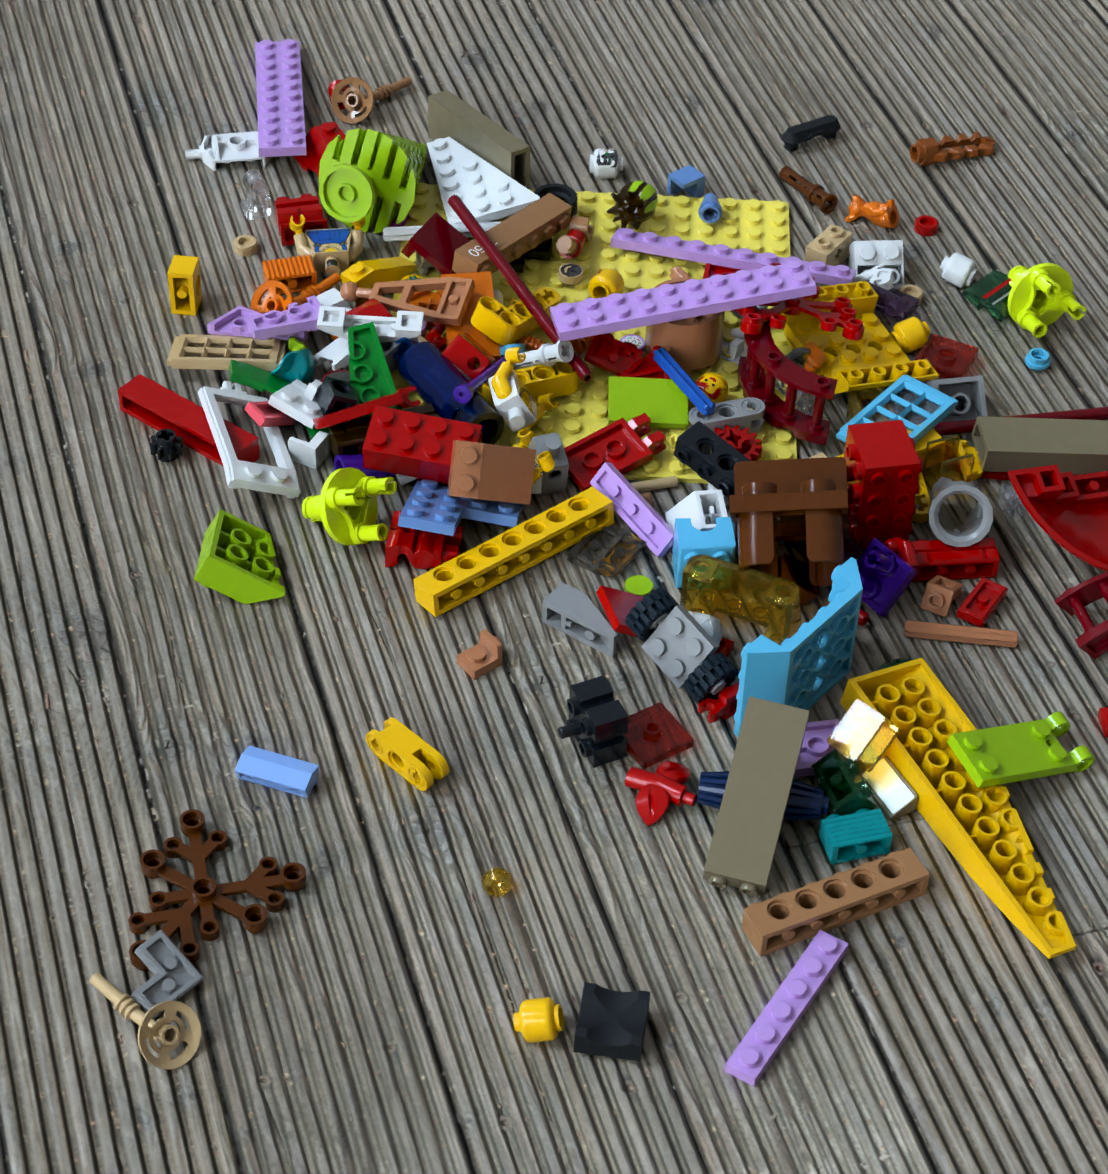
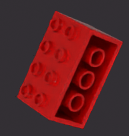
[844,420,923,549]

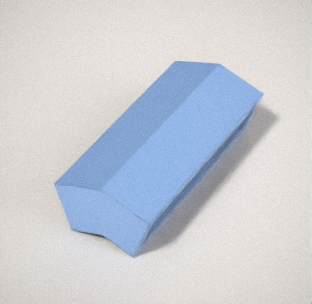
[234,745,319,798]

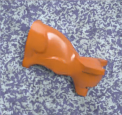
[845,195,899,228]

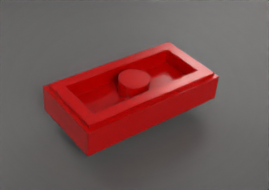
[956,577,1008,627]

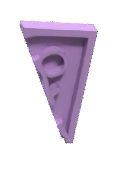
[207,306,308,341]

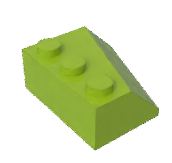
[194,509,286,604]

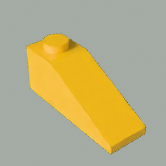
[340,256,418,302]

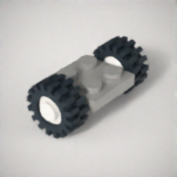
[625,587,739,704]

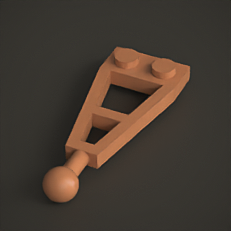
[340,277,475,326]

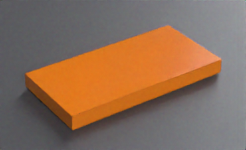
[441,271,500,363]

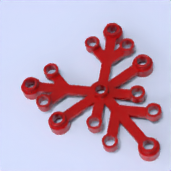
[733,263,865,340]

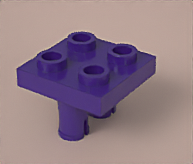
[857,538,918,617]

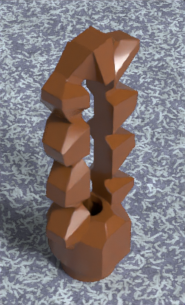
[910,131,995,166]

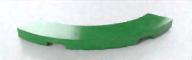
[229,359,329,440]

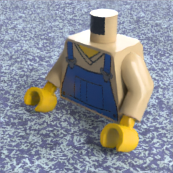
[289,214,366,276]

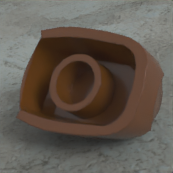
[777,552,820,606]

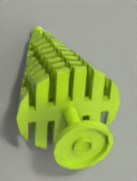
[319,128,428,234]

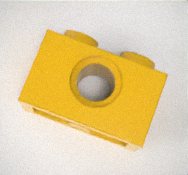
[167,255,202,316]

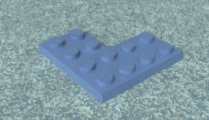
[398,479,524,536]

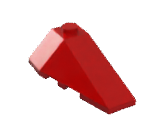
[293,121,346,178]

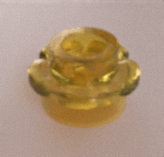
[481,867,512,897]

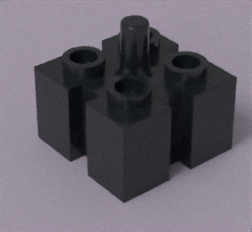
[558,676,629,768]

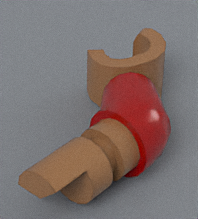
[557,215,594,259]

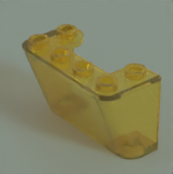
[680,555,801,645]

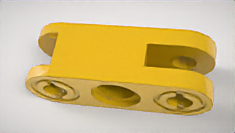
[365,717,450,791]

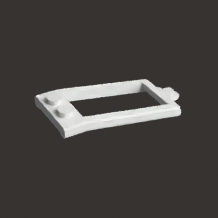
[198,381,301,499]

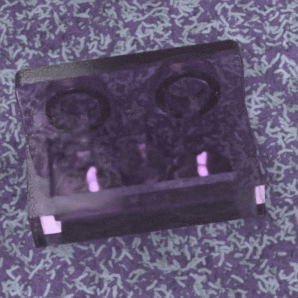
[868,282,919,321]

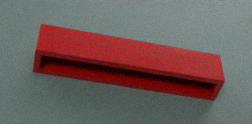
[118,374,260,467]

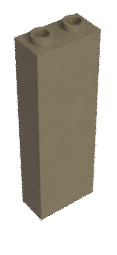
[428,90,530,189]
[971,416,1108,474]
[703,696,810,896]

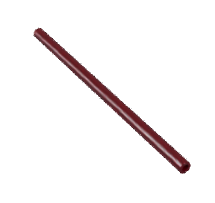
[448,195,593,383]
[906,407,1108,436]

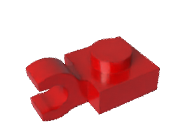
[698,682,739,723]

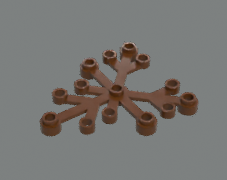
[128,809,307,970]

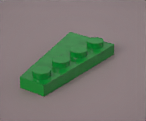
[348,322,402,421]

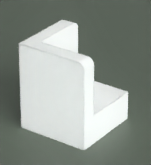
[288,431,330,469]

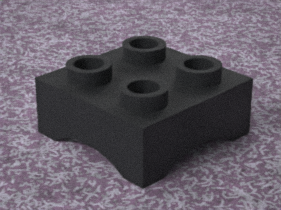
[574,982,650,1062]

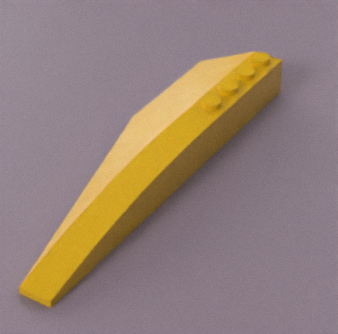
[840,658,1076,959]

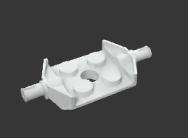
[185,131,272,171]

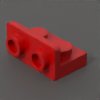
[584,333,643,376]

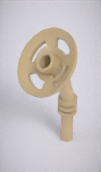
[89,972,201,1069]

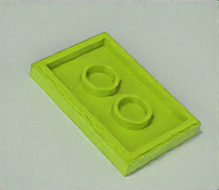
[608,376,688,429]

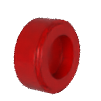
[914,215,939,236]

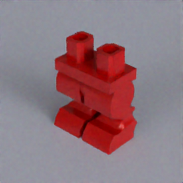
[275,194,328,246]
[385,511,463,569]

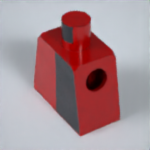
[442,333,497,380]

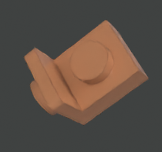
[920,575,964,617]
[457,629,503,680]

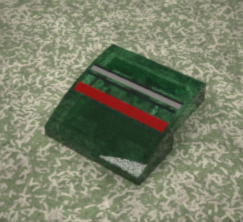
[962,270,1012,323]

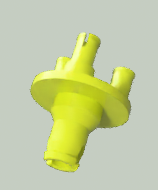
[1008,263,1086,338]
[302,467,397,546]

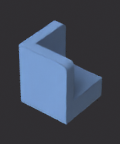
[667,165,705,198]

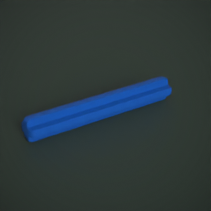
[653,347,715,416]

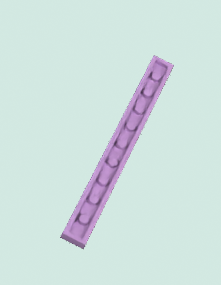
[610,228,856,285]

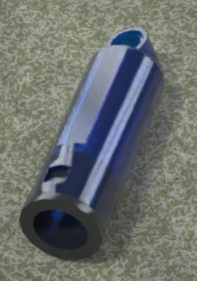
[393,337,505,444]

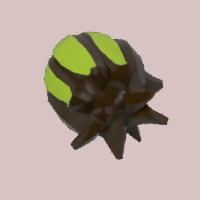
[607,180,658,230]

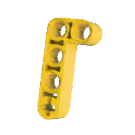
[471,287,561,345]
[482,362,579,410]

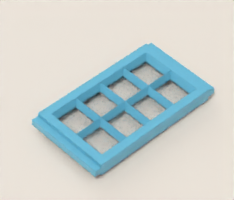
[836,374,958,444]

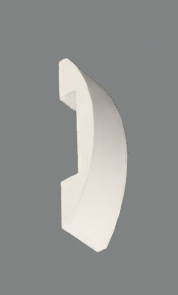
[317,306,424,342]

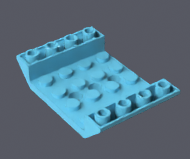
[734,557,863,737]

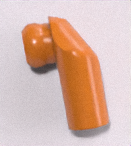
[804,341,826,373]

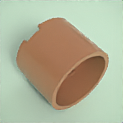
[645,278,725,375]

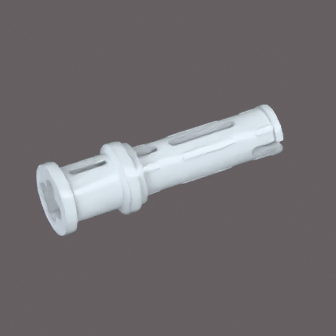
[513,340,574,370]

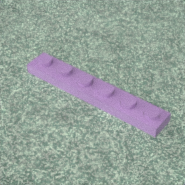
[724,930,849,1087]

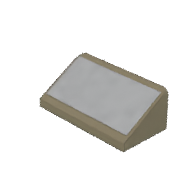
[857,756,918,821]

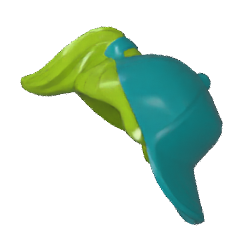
[270,337,316,383]

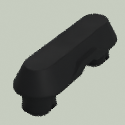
[782,115,841,151]

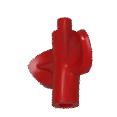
[625,761,698,826]

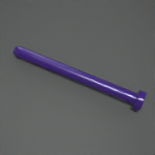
[453,356,506,404]

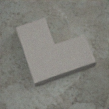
[131,929,204,1020]

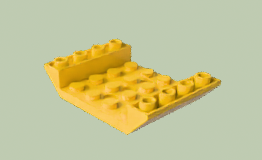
[781,281,939,394]

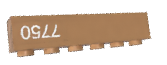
[452,193,572,274]

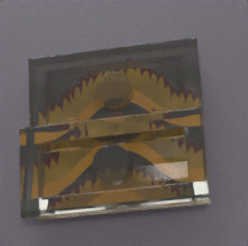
[567,526,646,577]

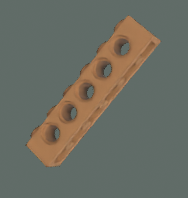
[742,848,930,956]

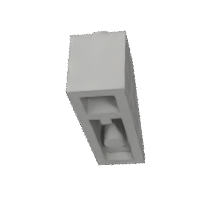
[542,582,617,658]

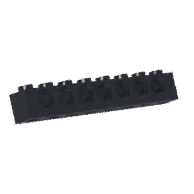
[674,421,866,562]

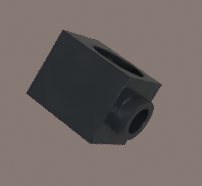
[315,376,358,416]

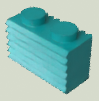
[819,808,892,865]

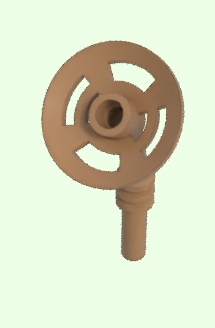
[331,76,413,124]

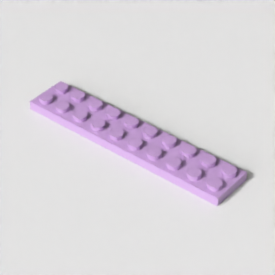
[255,39,307,157]
[550,260,817,342]

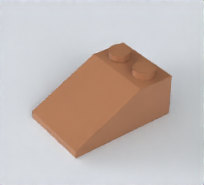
[447,440,536,505]

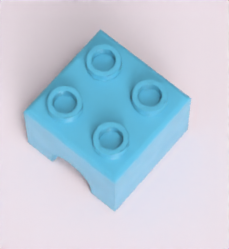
[672,517,736,589]

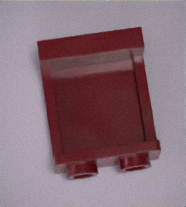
[401,212,469,274]

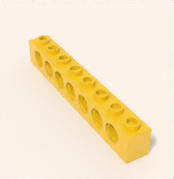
[413,486,614,617]

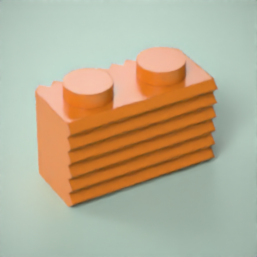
[262,254,317,295]

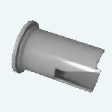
[928,477,993,547]

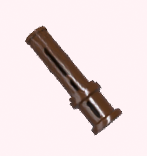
[779,166,838,214]

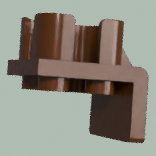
[729,457,850,589]

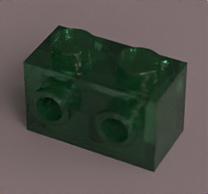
[811,748,877,816]

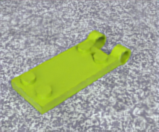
[947,711,1095,788]

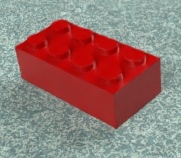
[362,405,482,484]

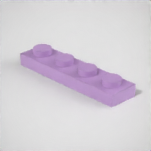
[590,462,674,557]

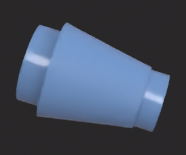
[698,193,722,223]

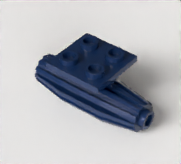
[697,742,829,820]

